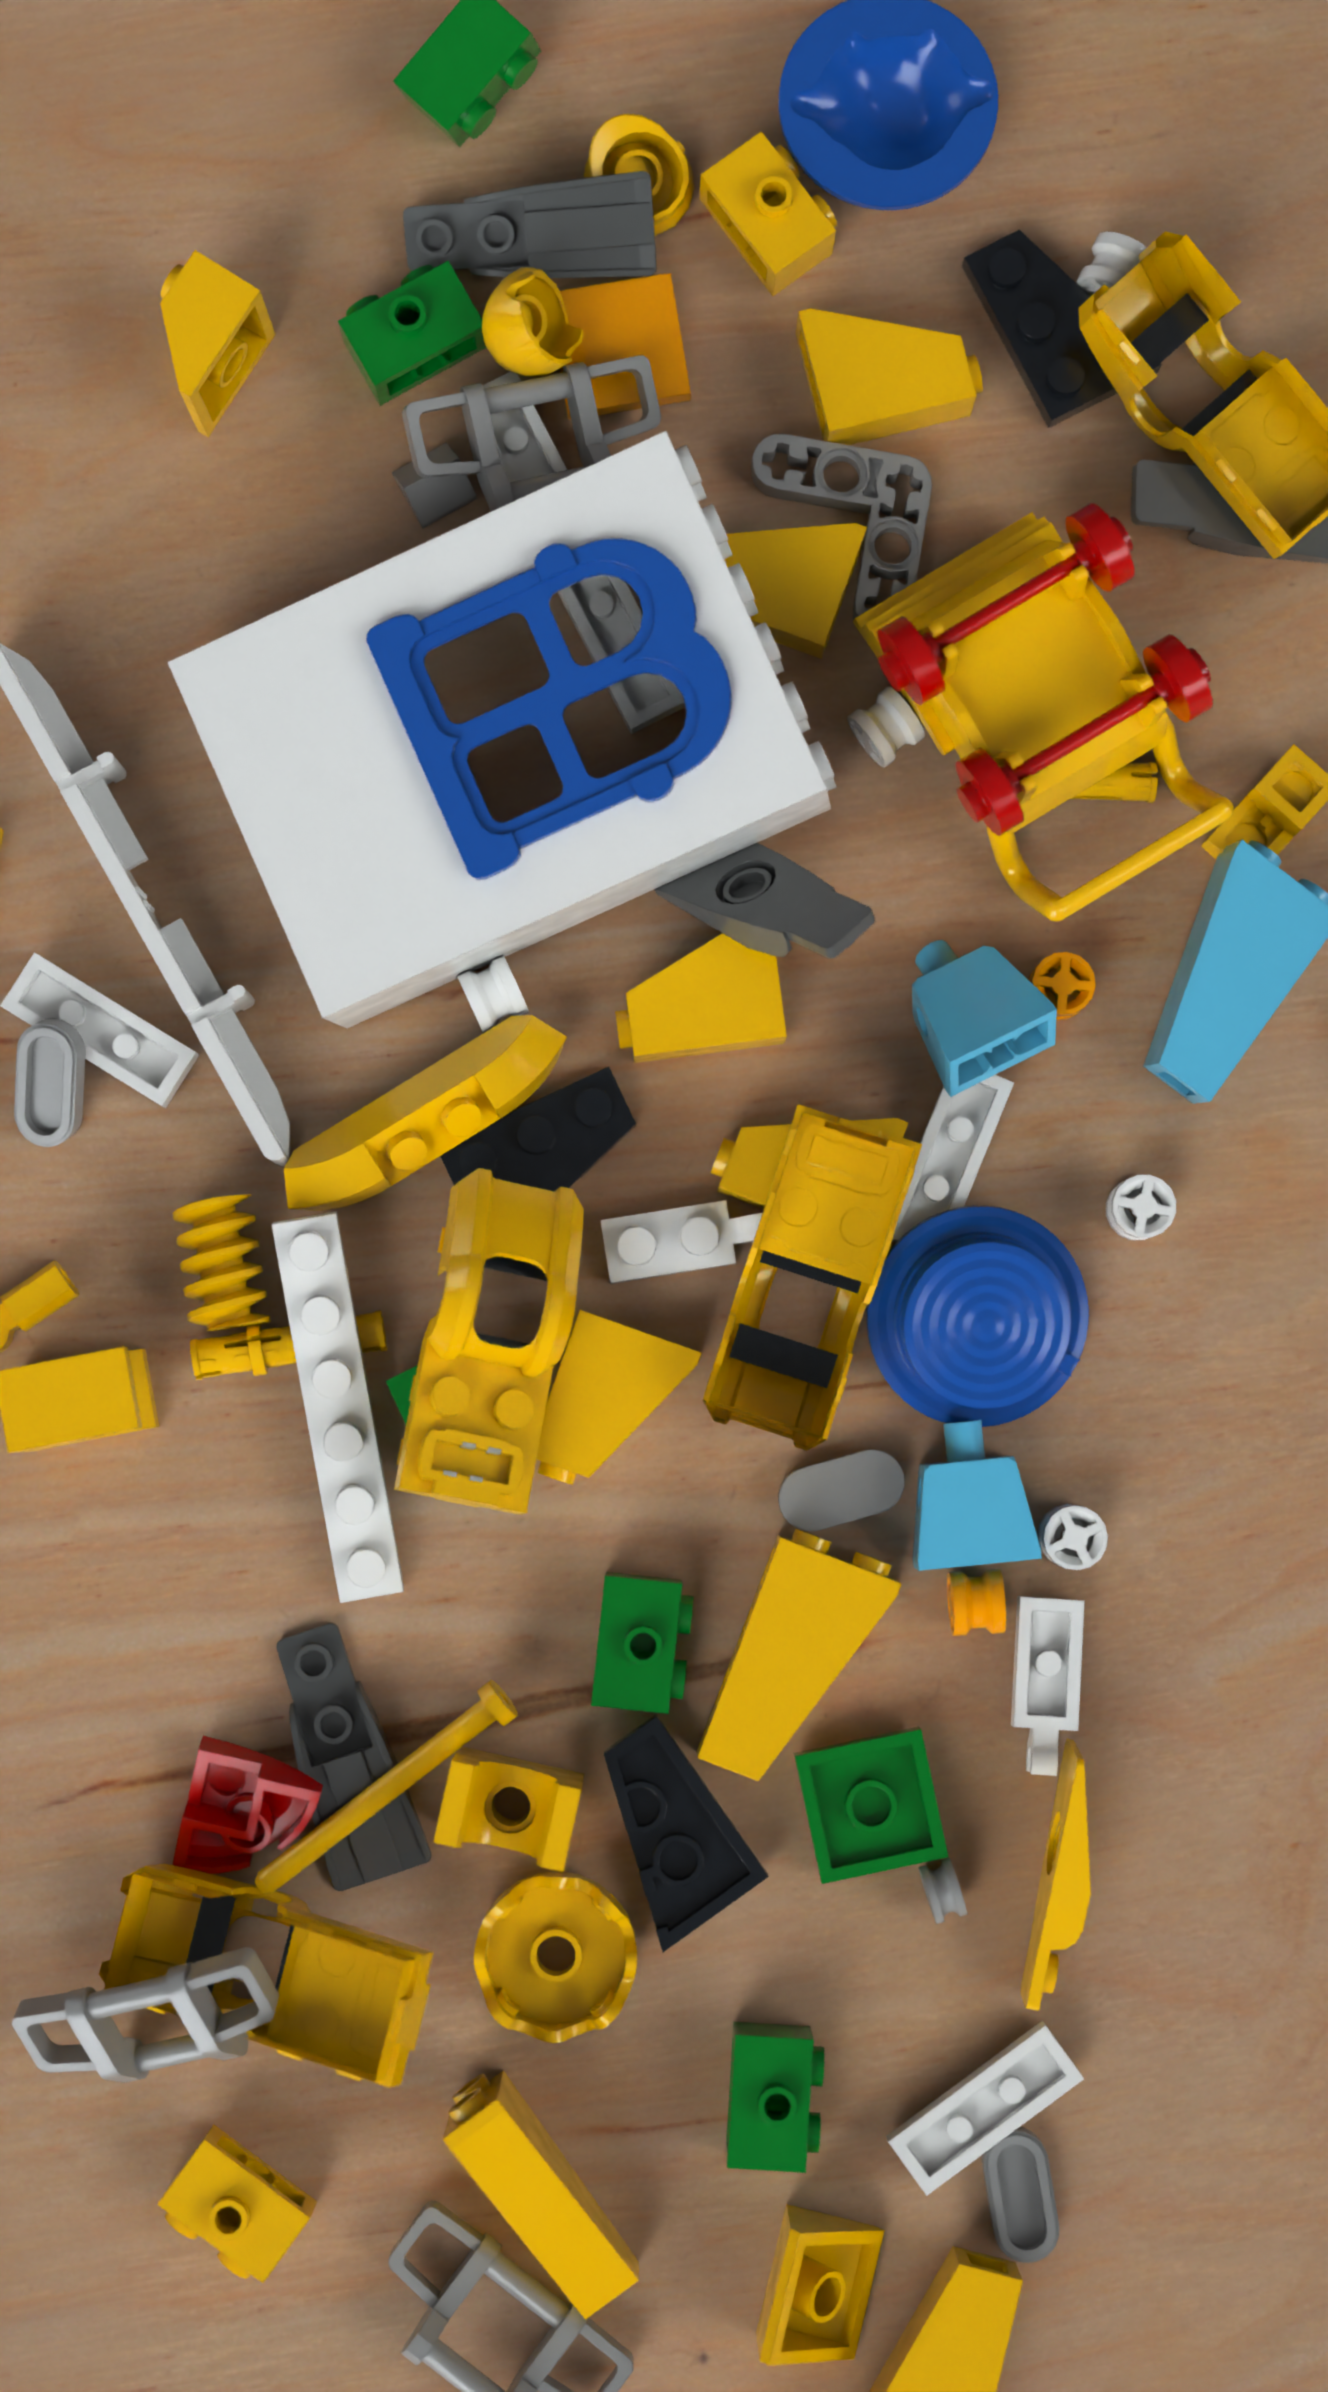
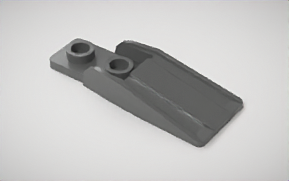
[403,171,657,278]
[1131,459,1328,564]
[654,843,875,958]
[276,1623,432,1891]

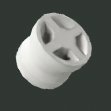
[1077,231,1147,296]
[847,686,925,768]
[457,955,529,1033]
[1106,1175,1176,1240]
[1037,1504,1108,1570]

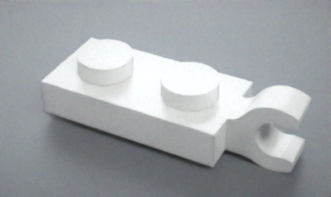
[601,1200,762,1284]
[1011,1596,1085,1776]

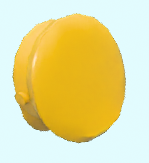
[583,114,694,236]

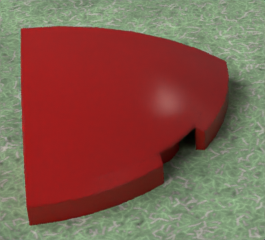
[172,1736,323,1874]

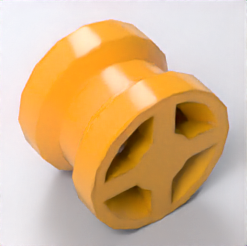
[1028,952,1096,1021]
[947,1569,1006,1636]

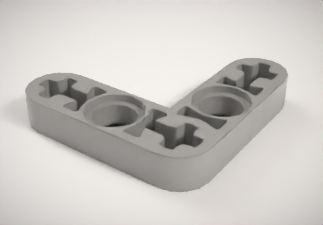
[751,434,932,620]

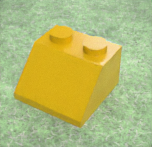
[160,250,276,438]

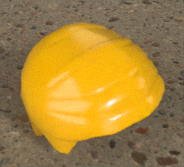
[482,267,583,377]

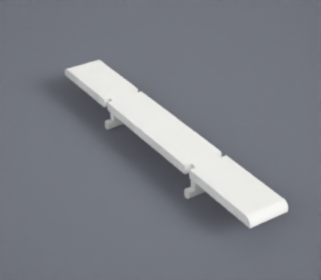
[0,643,290,1166]

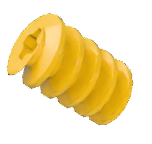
[172,1194,271,1331]

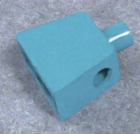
[912,940,1057,1097]
[913,1420,1042,1571]

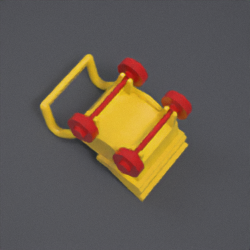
[853,503,1234,922]

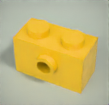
[699,131,837,297]
[157,2124,317,2283]

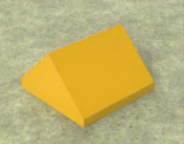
[756,2204,885,2366]

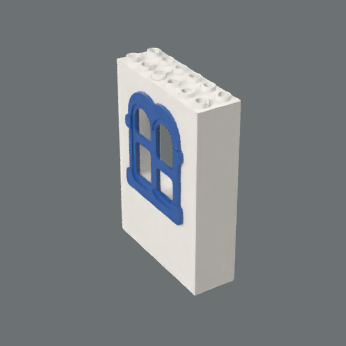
[168,431,837,1029]

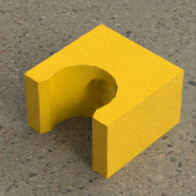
[0,1347,159,1453]
[433,1747,584,1872]

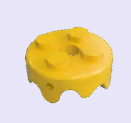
[473,1871,637,2043]

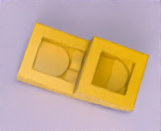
[1201,744,1328,859]

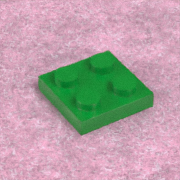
[794,1726,949,1884]

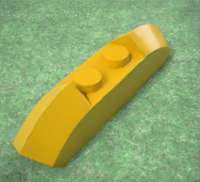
[284,1015,567,1211]

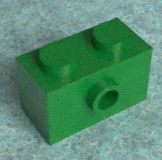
[393,0,542,147]
[338,261,487,406]
[591,1572,694,1714]
[725,2021,825,2173]

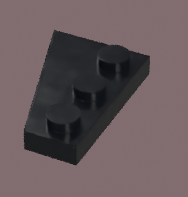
[962,230,1162,428]
[441,1067,636,1192]
[604,1714,769,1952]

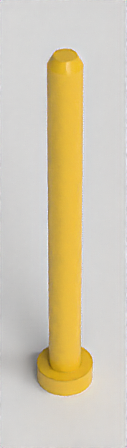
[254,1680,518,1894]

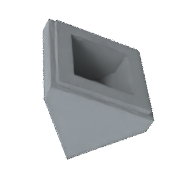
[392,443,477,528]

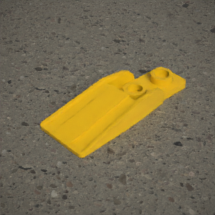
[1020,1738,1091,2011]

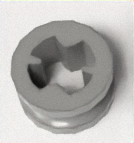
[918,1858,968,1924]

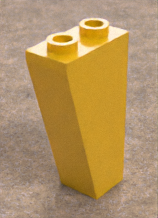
[696,1528,902,1781]
[443,2070,639,2320]
[869,2246,1023,2392]

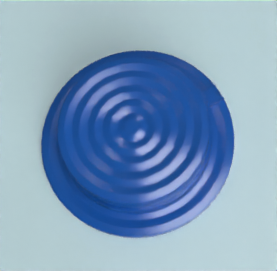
[778,0,998,210]
[866,1205,1089,1427]

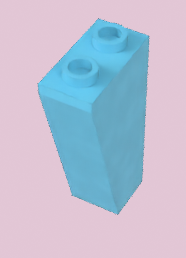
[1143,840,1328,1104]

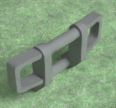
[402,355,661,512]
[12,1947,279,2083]
[388,2201,634,2392]

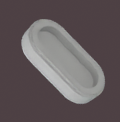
[14,1019,86,1147]
[778,1449,905,1531]
[981,2127,1059,2263]

